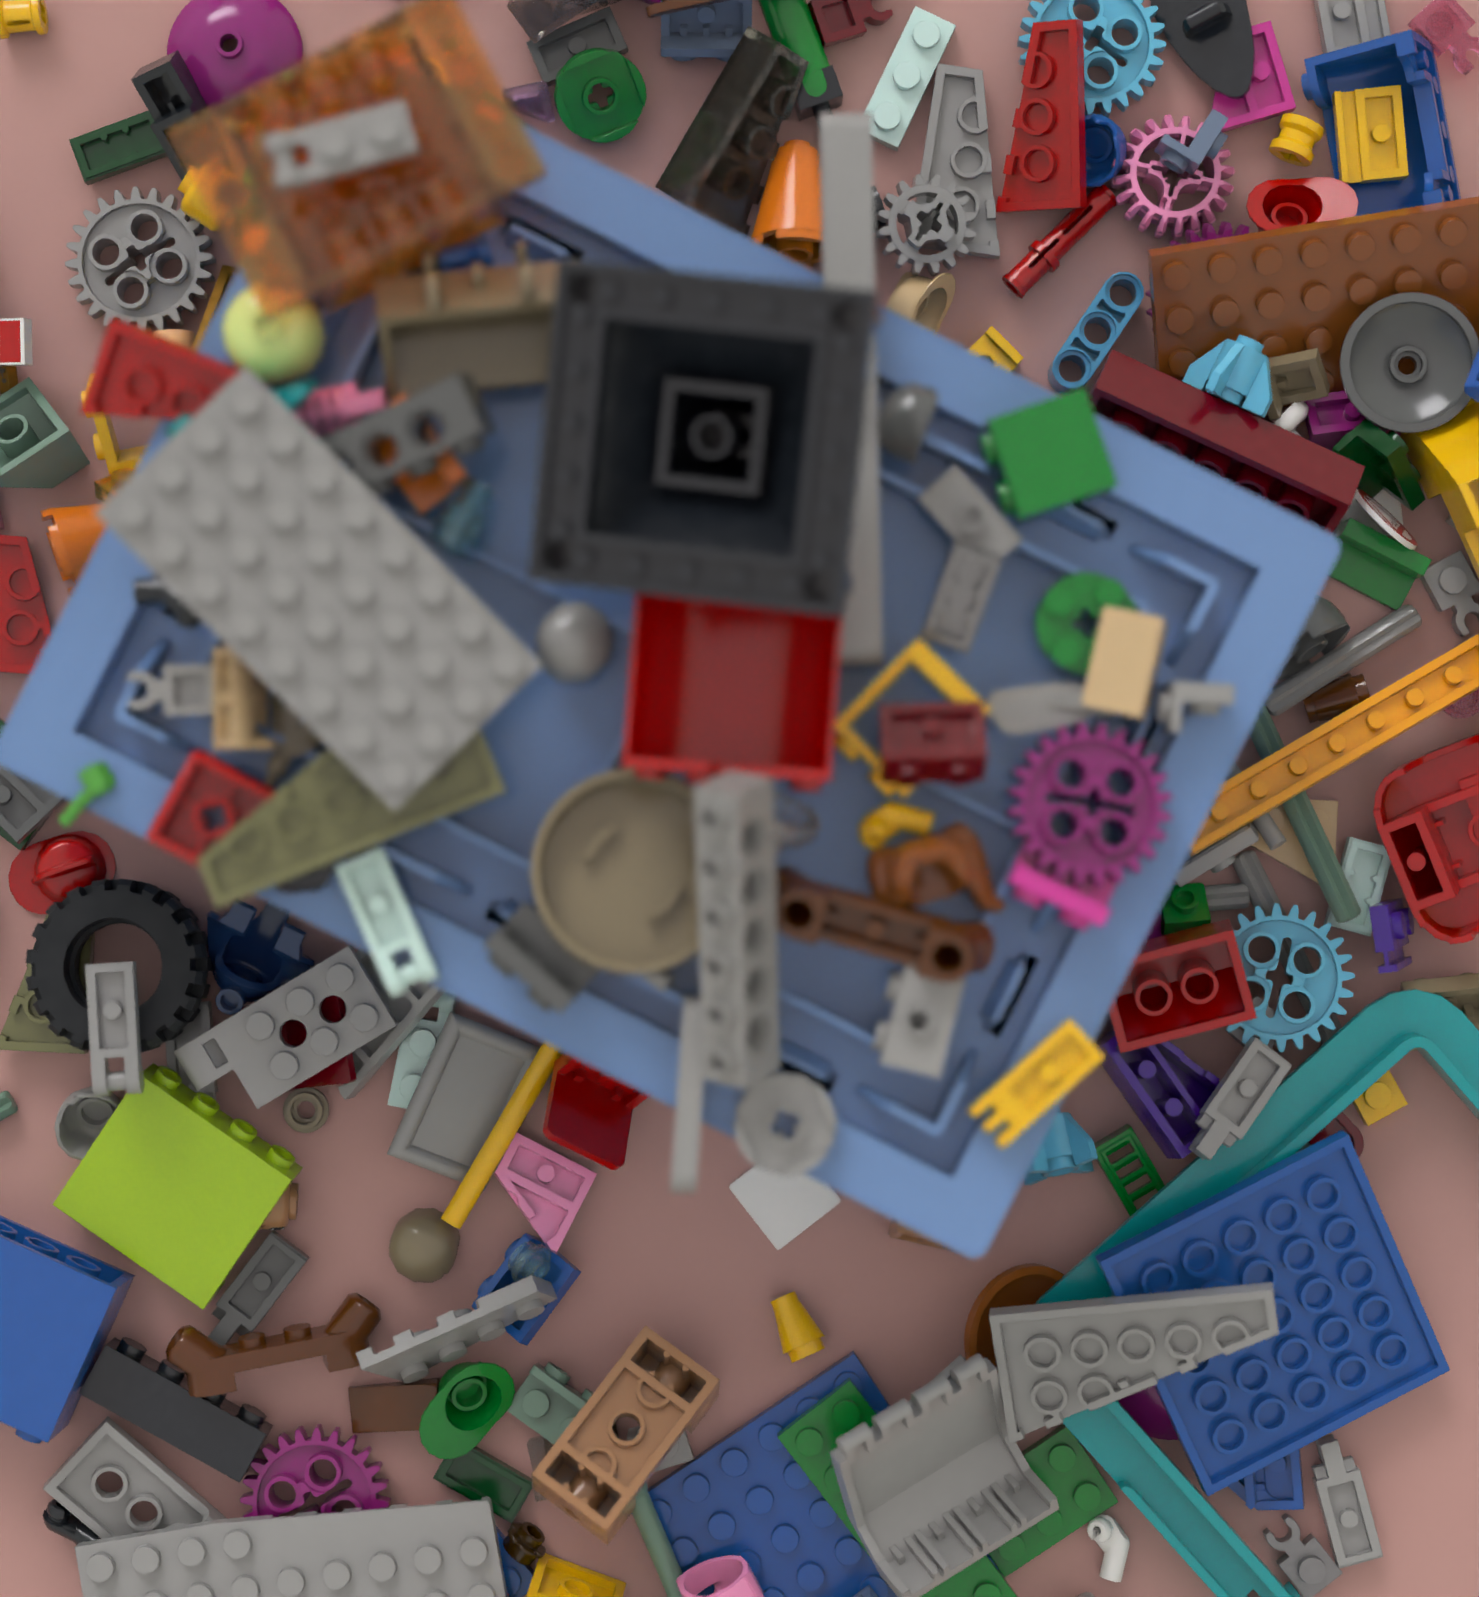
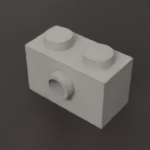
[871,963,965,1079]

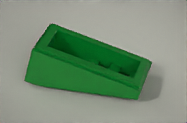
[1094,1124,1165,1216]

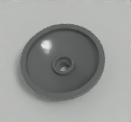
[1339,292,1479,433]

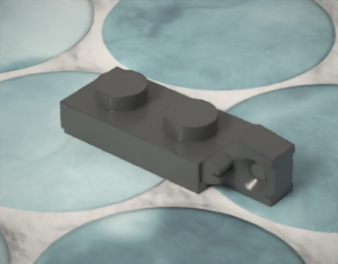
[208,1230,310,1345]

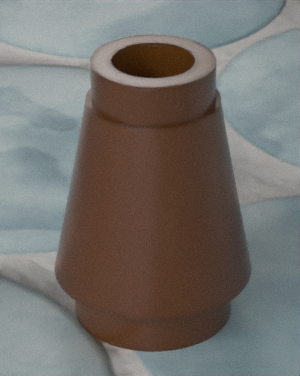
[1303,673,1370,723]

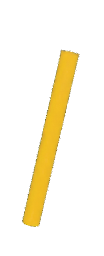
[441,1042,564,1229]

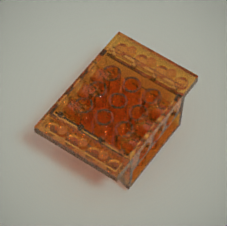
[168,0,547,321]

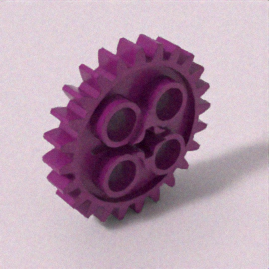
[1005,722,1173,888]
[240,1424,391,1517]

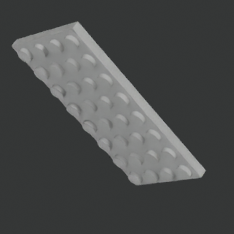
[94,366,543,812]

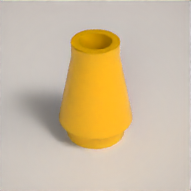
[770,1291,825,1363]

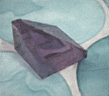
[502,80,556,123]

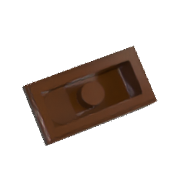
[348,1378,440,1433]

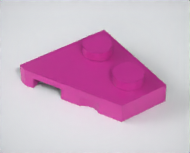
[1211,20,1296,132]

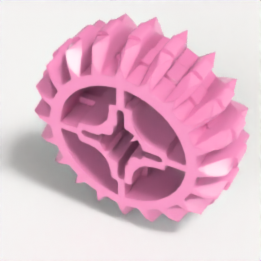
[1110,114,1235,240]

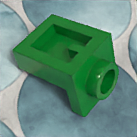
[1161,883,1211,936]

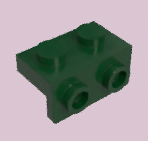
[1332,418,1426,511]

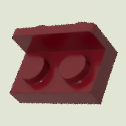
[879,701,987,787]

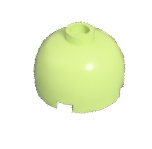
[222,281,327,386]

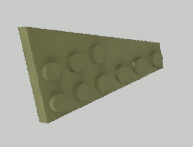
[196,727,506,908]

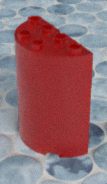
[622,592,843,792]

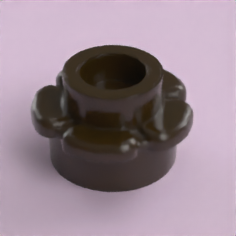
[503,1522,546,1565]

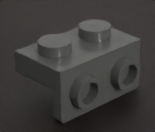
[483,902,599,1014]

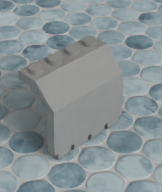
[830,1353,1059,1597]

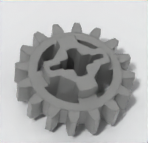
[876,174,976,276]

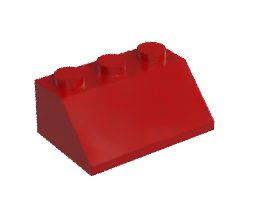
[1109,918,1257,1053]

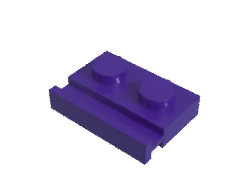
[1369,898,1414,974]

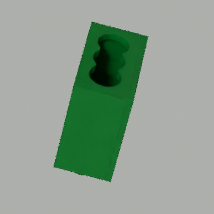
[979,388,1118,523]

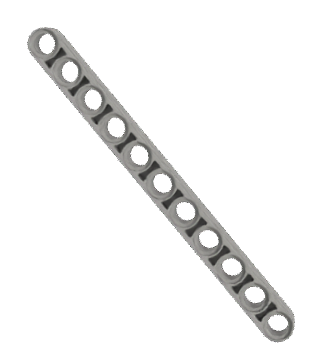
[819,112,883,667]

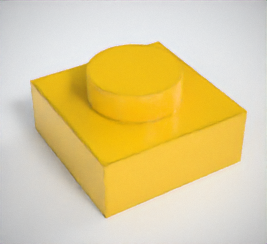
[1352,1070,1408,1126]

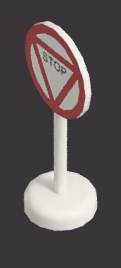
[1273,401,1418,550]

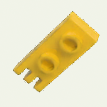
[967,1018,1104,1149]

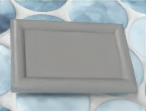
[387,1011,540,1191]

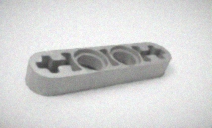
[670,994,704,1194]

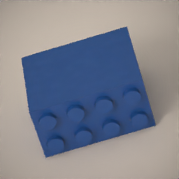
[0,1215,135,1444]

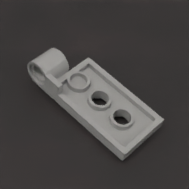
[173,945,399,1109]
[43,1416,227,1539]

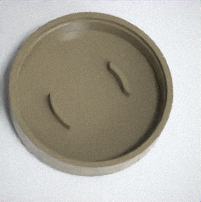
[531,768,699,976]

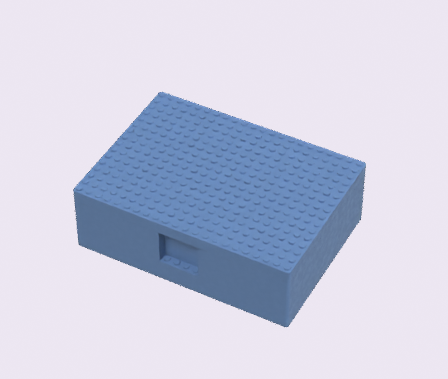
[0,45,1341,1258]

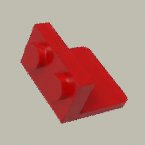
[543,1052,650,1170]

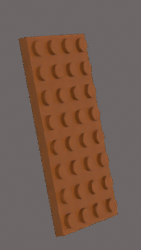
[1147,196,1479,413]

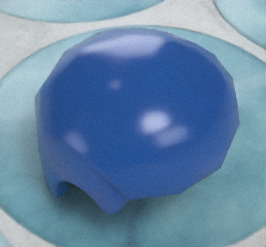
[1085,113,1127,187]

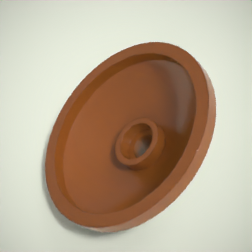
[964,1263,1064,1377]

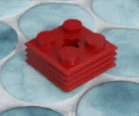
[146,750,277,868]

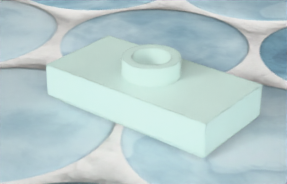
[1324,837,1391,937]

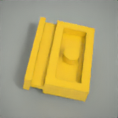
[1332,85,1409,184]

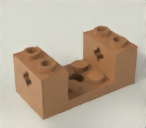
[531,1325,720,1545]

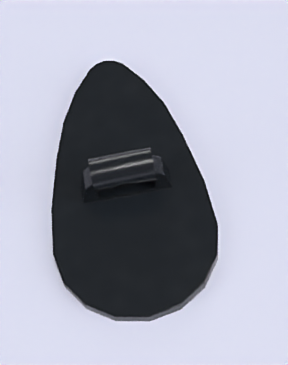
[1150,0,1255,99]

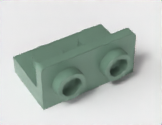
[507,1362,594,1444]

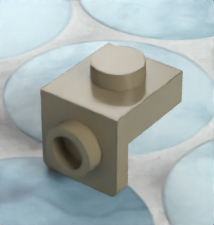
[1267,348,1330,420]

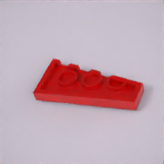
[996,19,1087,213]

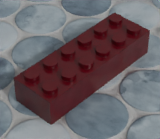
[1088,349,1365,534]

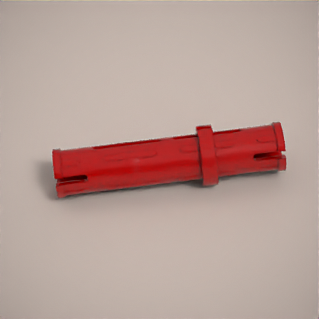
[1002,184,1116,299]

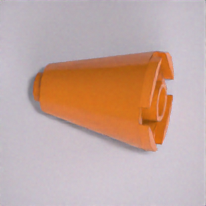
[751,139,822,271]
[40,504,106,597]

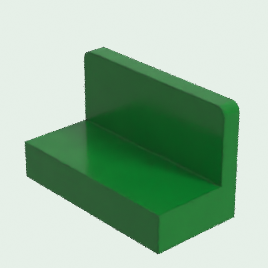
[1329,518,1432,610]

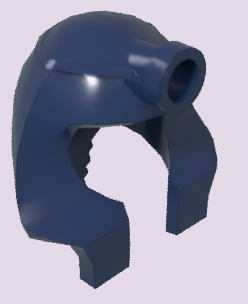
[207,899,315,1015]

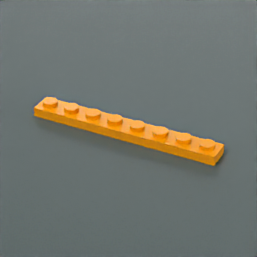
[1189,634,1479,857]

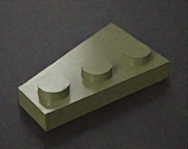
[0,915,95,1054]

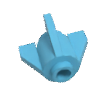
[1182,334,1273,418]
[1024,1108,1098,1185]

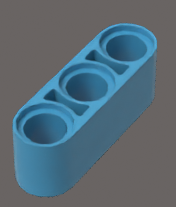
[1048,272,1144,395]

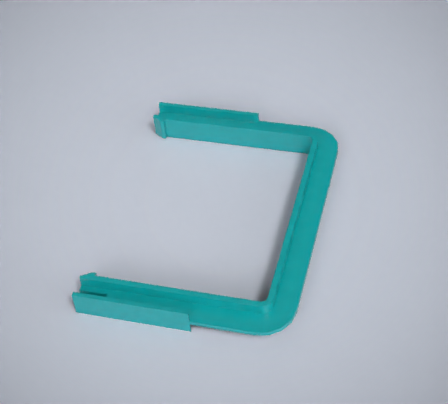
[1035,989,1479,1597]

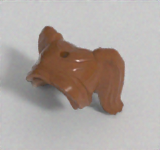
[867,822,1005,913]

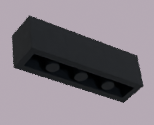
[79,1337,273,1483]

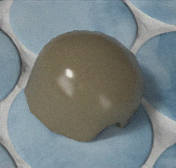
[389,1208,460,1283]

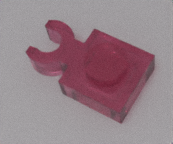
[1408,0,1479,75]

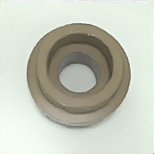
[283,1087,329,1133]

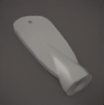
[988,683,1116,735]

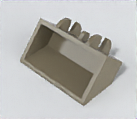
[373,240,579,400]

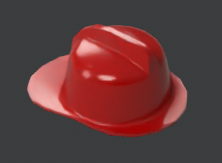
[1246,177,1359,232]
[8,831,116,915]

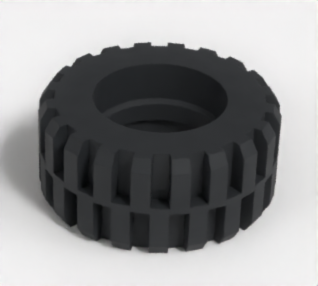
[25,879,212,1052]

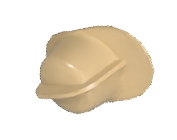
[886,272,956,334]

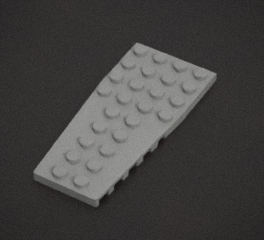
[75,1497,508,1597]

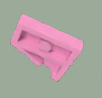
[494,1133,597,1254]

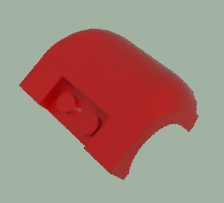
[1373,733,1479,945]

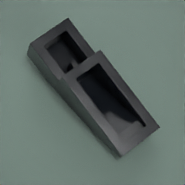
[131,50,234,180]

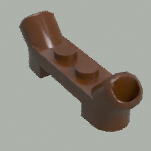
[776,866,995,983]
[166,1293,381,1397]

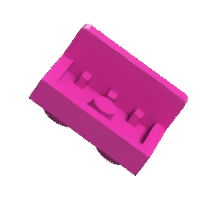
[1004,838,1117,931]

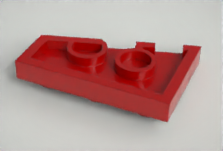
[79,318,241,421]
[0,535,52,675]

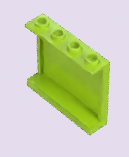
[53,1063,303,1310]

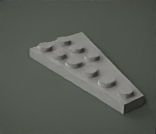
[989,1282,1279,1444]

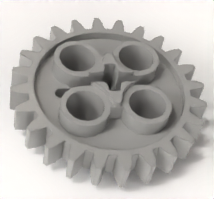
[65,186,216,331]

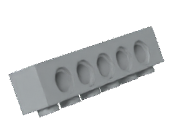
[694,769,780,1090]

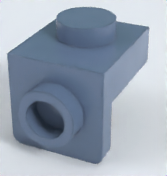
[1154,109,1229,175]

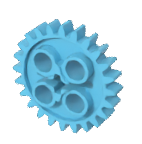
[1017,0,1166,117]
[1226,903,1355,1052]

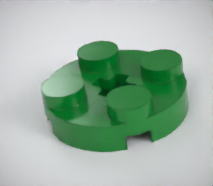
[554,48,647,143]
[1034,572,1136,675]

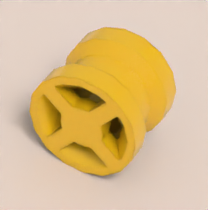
[1268,113,1325,167]

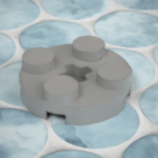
[734,1072,836,1176]

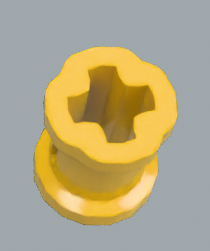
[0,0,48,39]

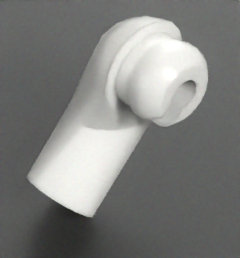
[1087,1514,1130,1582]

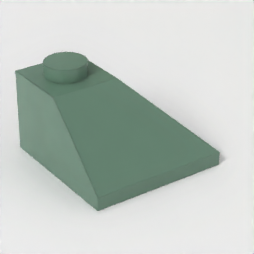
[0,377,90,488]

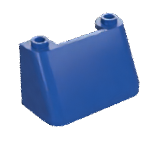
[1301,29,1461,216]

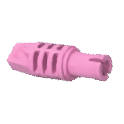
[293,381,389,437]

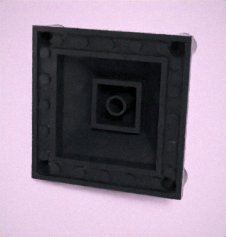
[528,258,882,617]

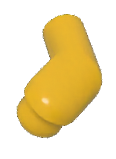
[859,801,934,849]

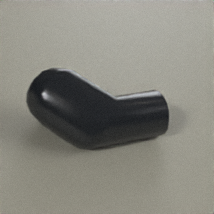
[133,578,202,628]
[43,1499,101,1545]

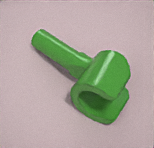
[58,762,115,827]

